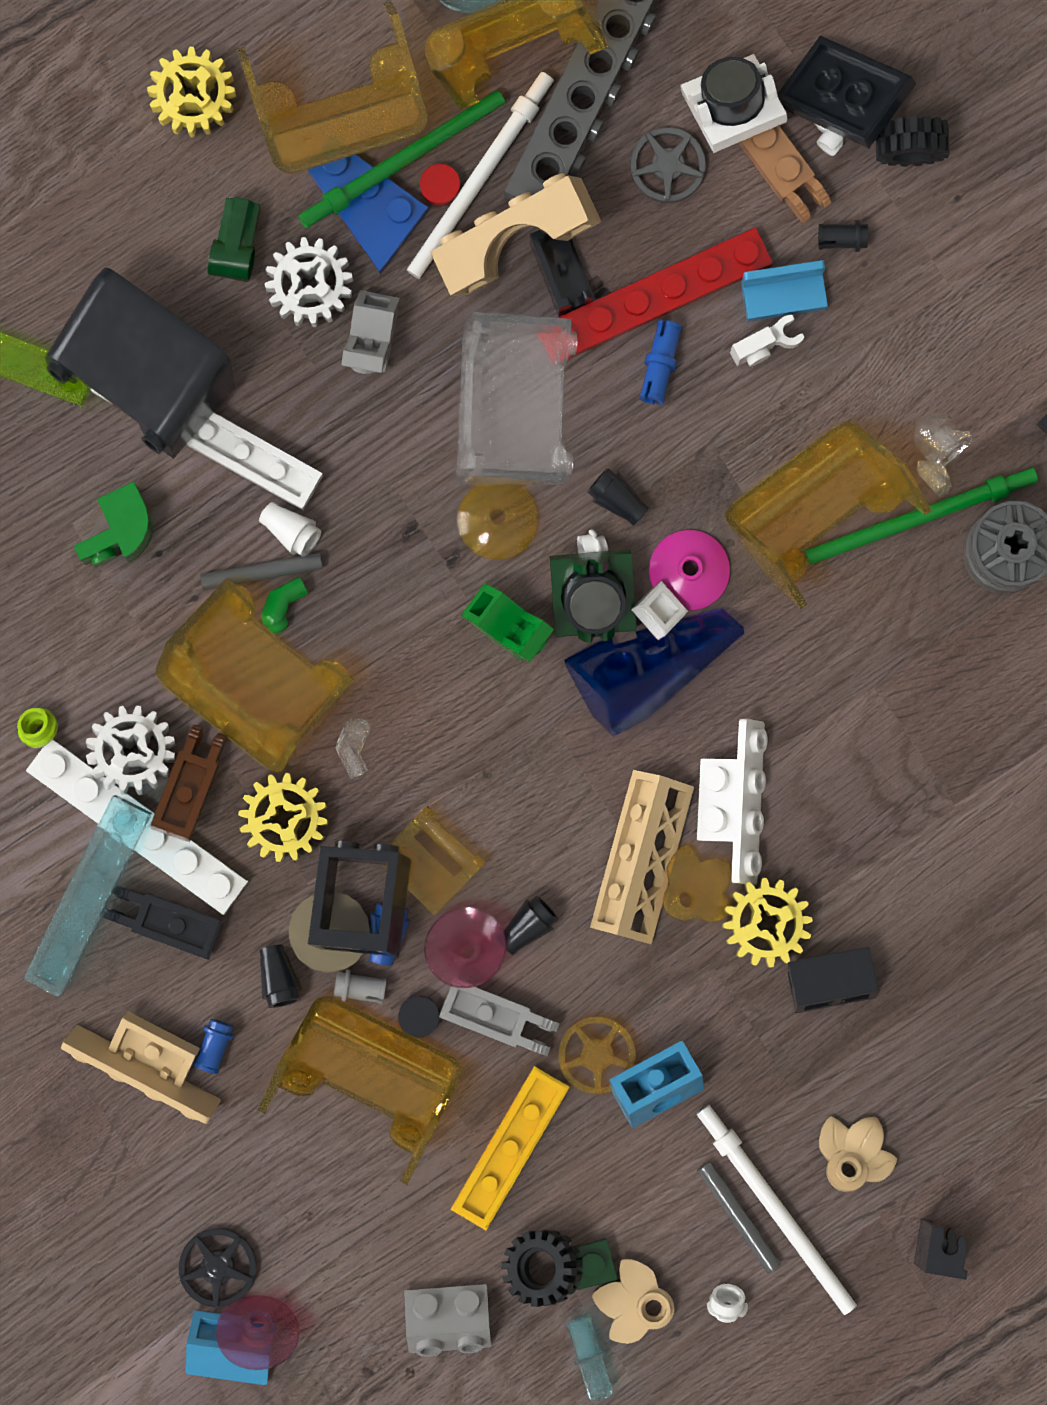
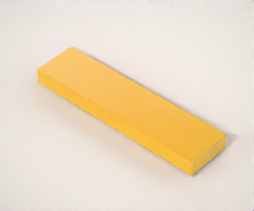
[451,1066,570,1230]

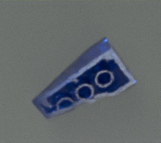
[564,608,745,737]

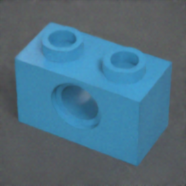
[609,1041,704,1129]

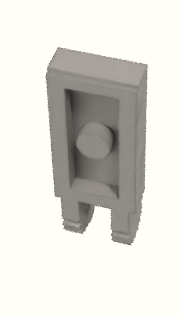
[439,978,560,1056]

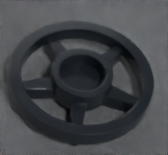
[178,1228,257,1307]

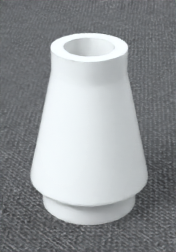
[259,502,321,557]

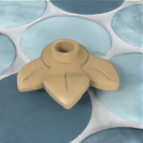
[819,1116,897,1192]
[592,1259,674,1344]

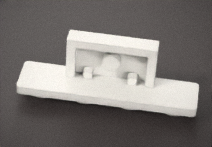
[697,719,768,885]

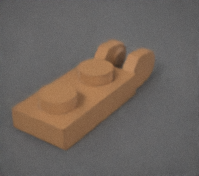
[738,125,832,223]

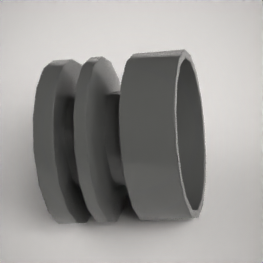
[963,501,1047,594]

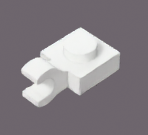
[730,315,804,367]

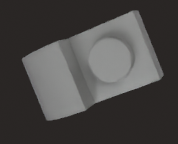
[341,290,400,374]

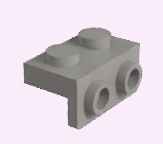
[404,1284,491,1357]

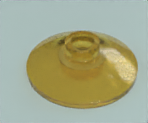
[457,479,538,560]

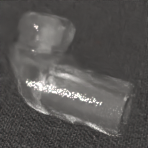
[335,718,371,780]

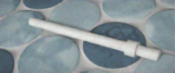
[407,72,554,279]
[696,1104,857,1315]

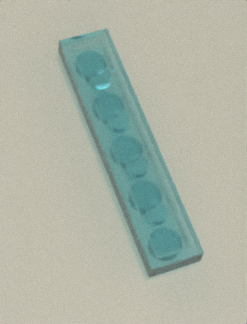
[23,795,152,998]

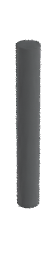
[200,553,323,590]
[697,1161,781,1273]

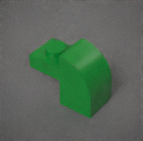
[74,481,153,567]
[460,583,554,663]

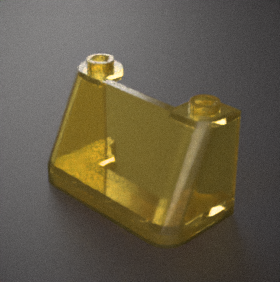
[425,0,609,110]
[155,578,355,772]

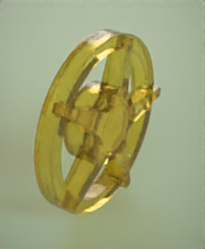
[558,1017,636,1094]

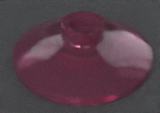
[424,908,506,988]
[216,1295,300,1370]

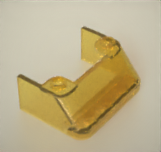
[237,2,428,173]
[725,422,932,609]
[258,996,462,1185]

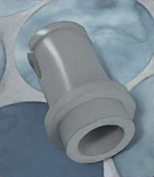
[334,969,386,1005]

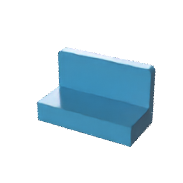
[741,260,828,322]
[185,1310,276,1385]

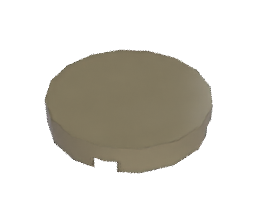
[288,891,370,973]

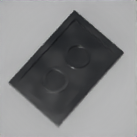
[777,36,916,149]

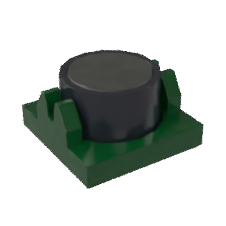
[549,549,637,643]

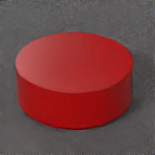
[420,164,460,207]

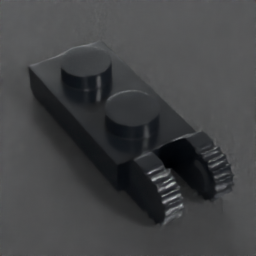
[103,885,224,960]

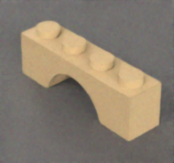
[430,173,602,296]

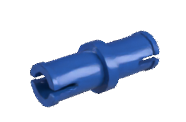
[639,320,683,405]

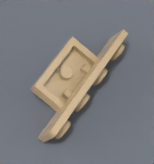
[61,1011,221,1124]

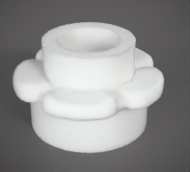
[577,530,608,553]
[707,1284,748,1323]

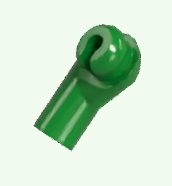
[261,576,309,634]

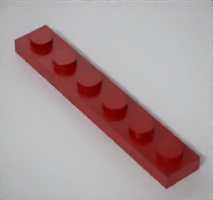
[536,227,773,367]

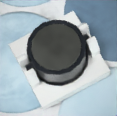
[681,54,787,153]

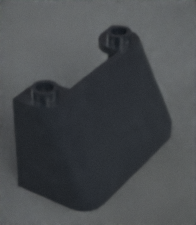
[45,267,235,459]

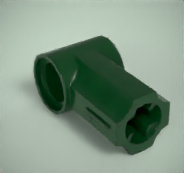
[207,197,261,282]

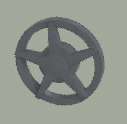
[630,127,706,203]

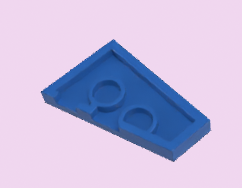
[307,137,428,275]

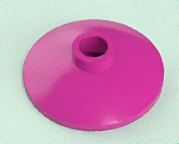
[649,530,730,611]

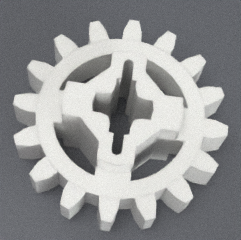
[265,237,353,327]
[86,706,175,795]

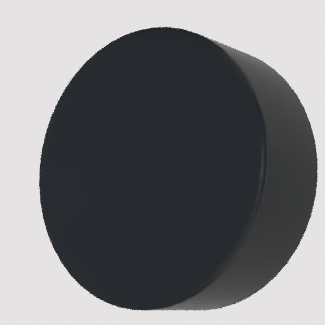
[398,996,440,1038]

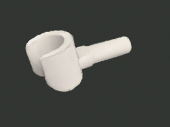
[814,123,843,156]

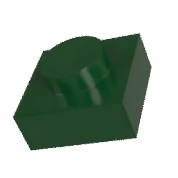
[575,1238,618,1290]

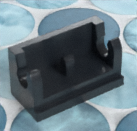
[530,230,596,317]
[787,947,879,1014]
[914,1219,968,1280]

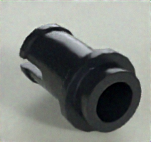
[818,220,868,252]

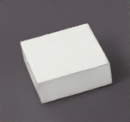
[631,581,688,640]

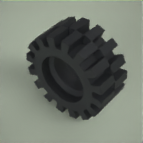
[875,116,950,167]
[501,1229,583,1307]

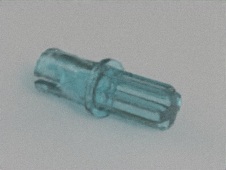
[566,1315,613,1401]

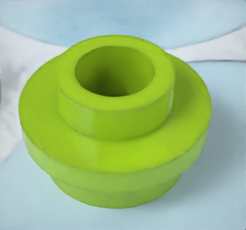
[17,708,58,748]

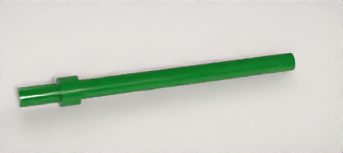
[298,90,505,229]
[804,467,1038,565]

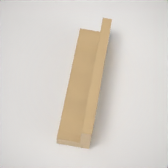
[590,770,694,944]

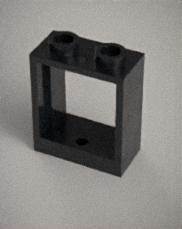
[308,840,411,957]

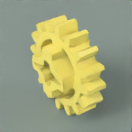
[147,47,236,137]
[238,773,329,862]
[722,878,813,967]

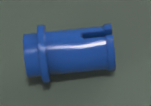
[193,1019,235,1074]

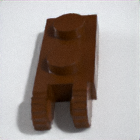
[150,724,227,842]

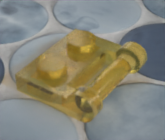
[383,806,486,916]

